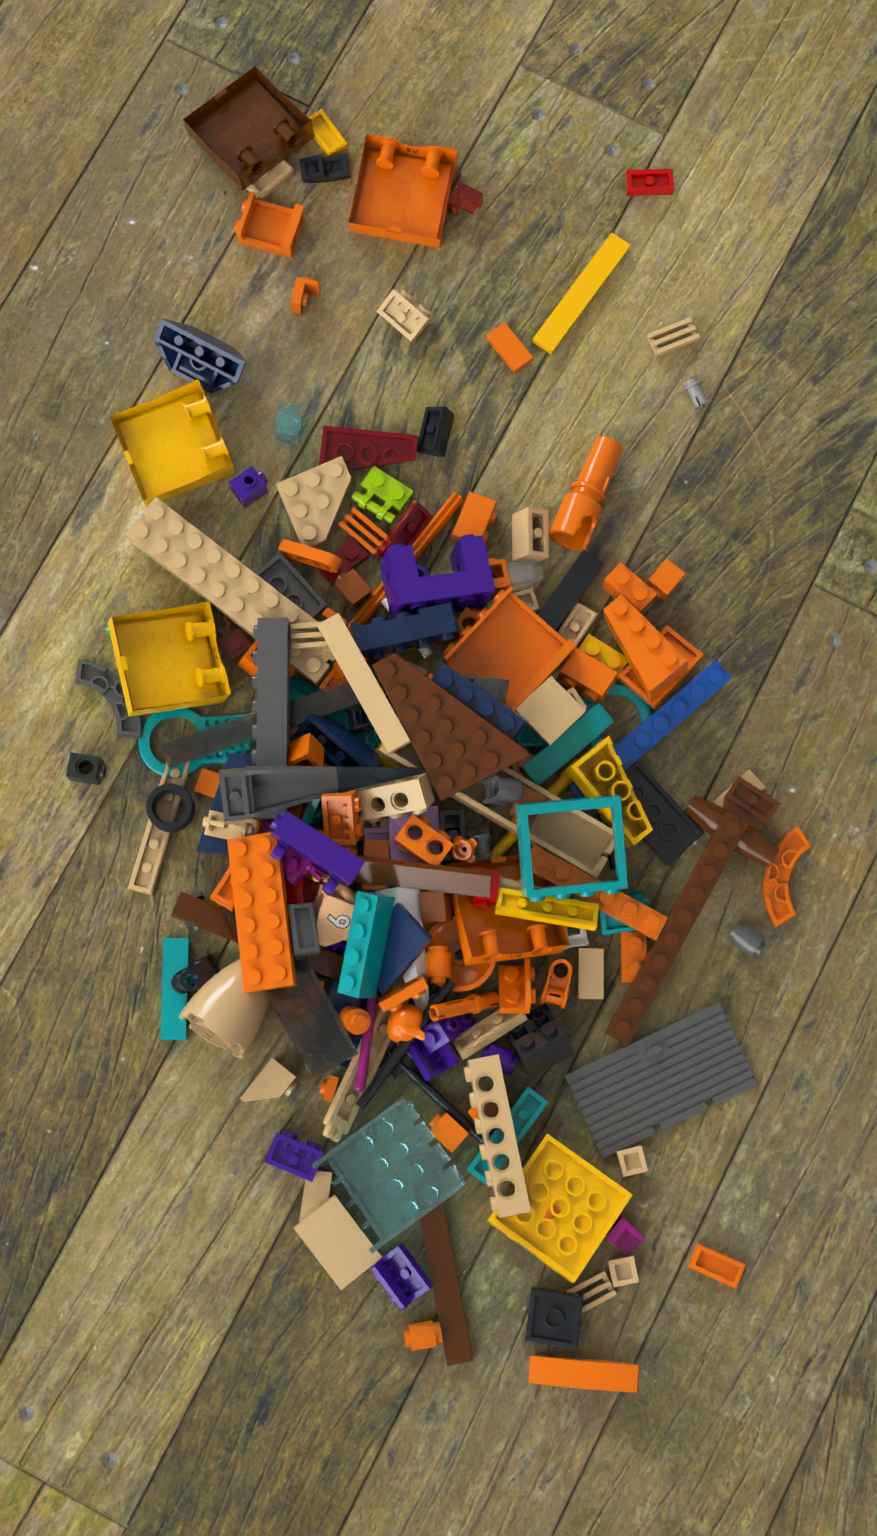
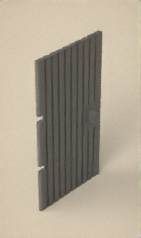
[564,1002,758,1159]

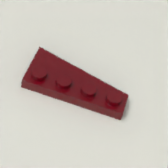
[319,426,419,471]

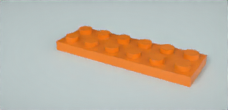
[227,832,297,993]

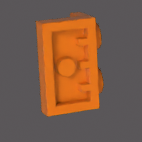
[321,789,364,845]
[498,958,536,1014]

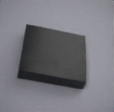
[525,1286,584,1350]

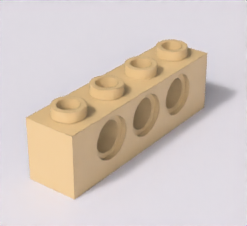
[343,773,435,823]

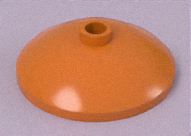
[425,916,496,992]

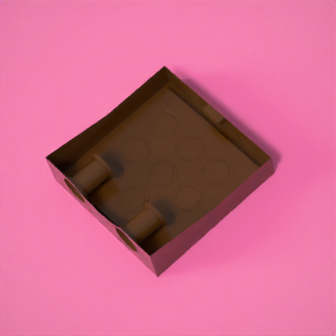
[183,66,315,191]

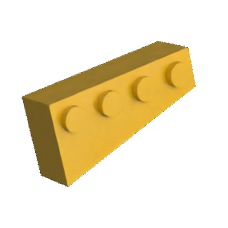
[565,736,653,848]

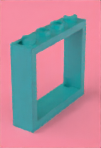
[515,795,628,902]

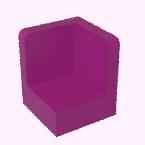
[605,1216,646,1256]

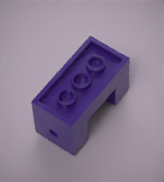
[380,534,496,620]

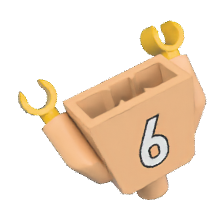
[312,869,356,947]

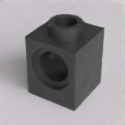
[66,752,106,785]

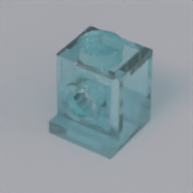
[274,404,303,444]

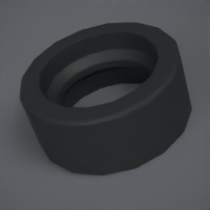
[146,783,195,833]

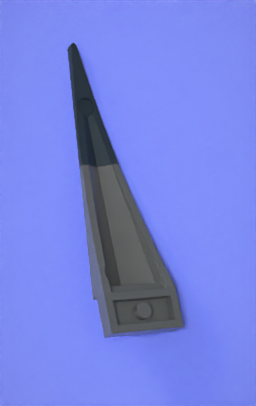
[219,766,426,822]

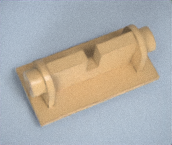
[202,810,258,840]

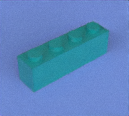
[337,891,395,998]

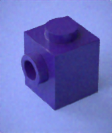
[229,466,268,508]

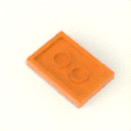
[618,625,704,709]

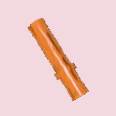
[429,991,499,1021]

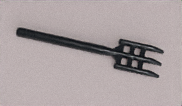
[379,1040,483,1144]

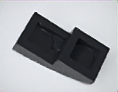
[299,153,351,183]

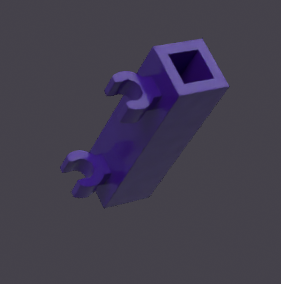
[269,811,365,895]

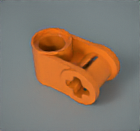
[539,959,573,1009]

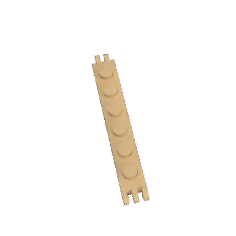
[323,977,410,1142]

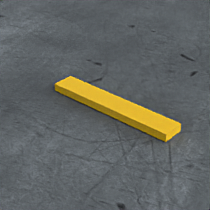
[532,232,631,355]

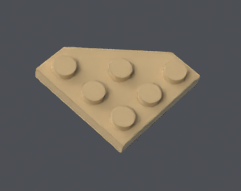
[276,456,352,547]

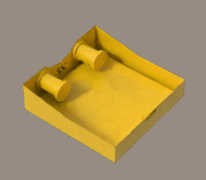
[110,379,235,507]
[108,601,231,717]
[487,1134,633,1283]

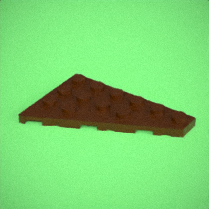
[373,653,530,801]

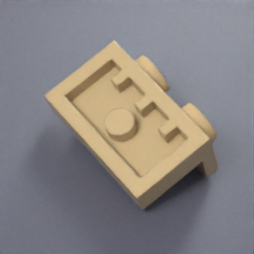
[376,289,434,342]

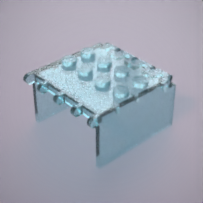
[311,1098,466,1253]

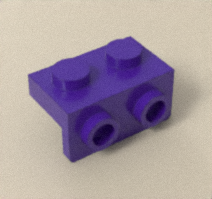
[408,1019,460,1081]
[371,1243,433,1310]

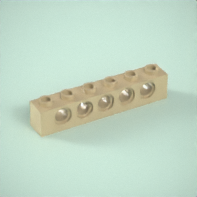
[463,1054,531,1218]

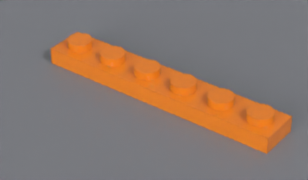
[531,844,668,940]

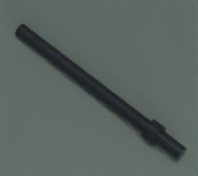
[355,979,456,1110]

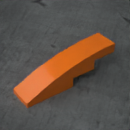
[528,1355,640,1393]

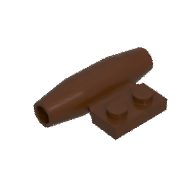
[684,776,781,867]

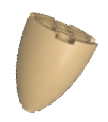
[179,959,271,1059]

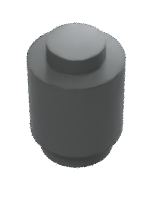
[727,921,766,957]

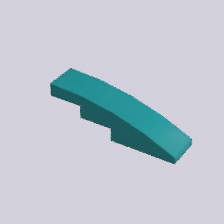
[521,703,614,785]

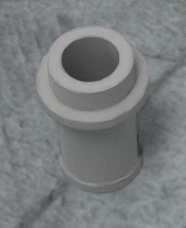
[684,377,709,410]

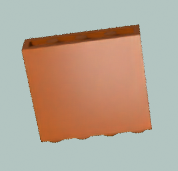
[443,586,577,711]

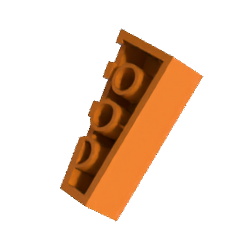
[603,594,688,702]

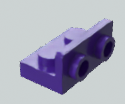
[264,1130,325,1182]

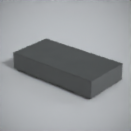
[287,902,320,957]

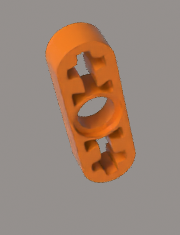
[277,539,342,573]

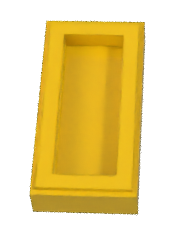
[308,109,348,157]

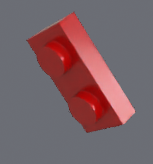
[625,169,674,196]

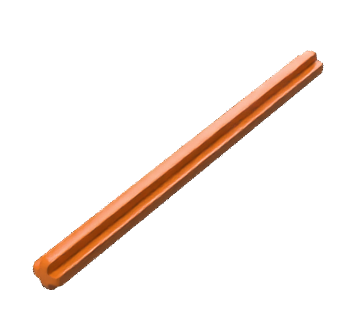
[347,492,463,639]

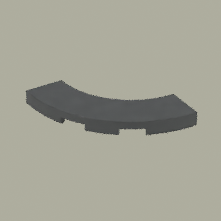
[75,659,143,739]

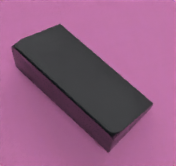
[417,407,454,457]

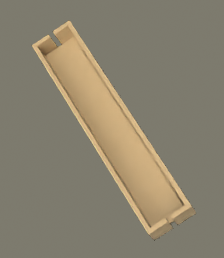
[125,497,336,688]
[377,717,614,878]

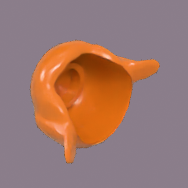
[387,1004,425,1043]

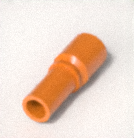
[549,436,623,551]

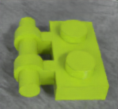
[351,466,414,524]

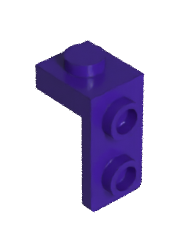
[421,1013,476,1053]

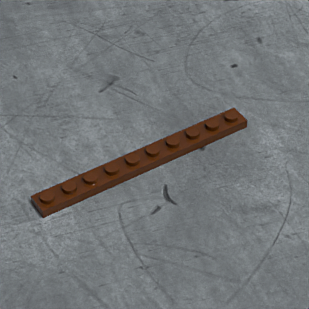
[605,811,749,1046]

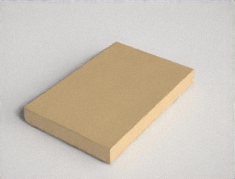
[294,1194,382,1290]

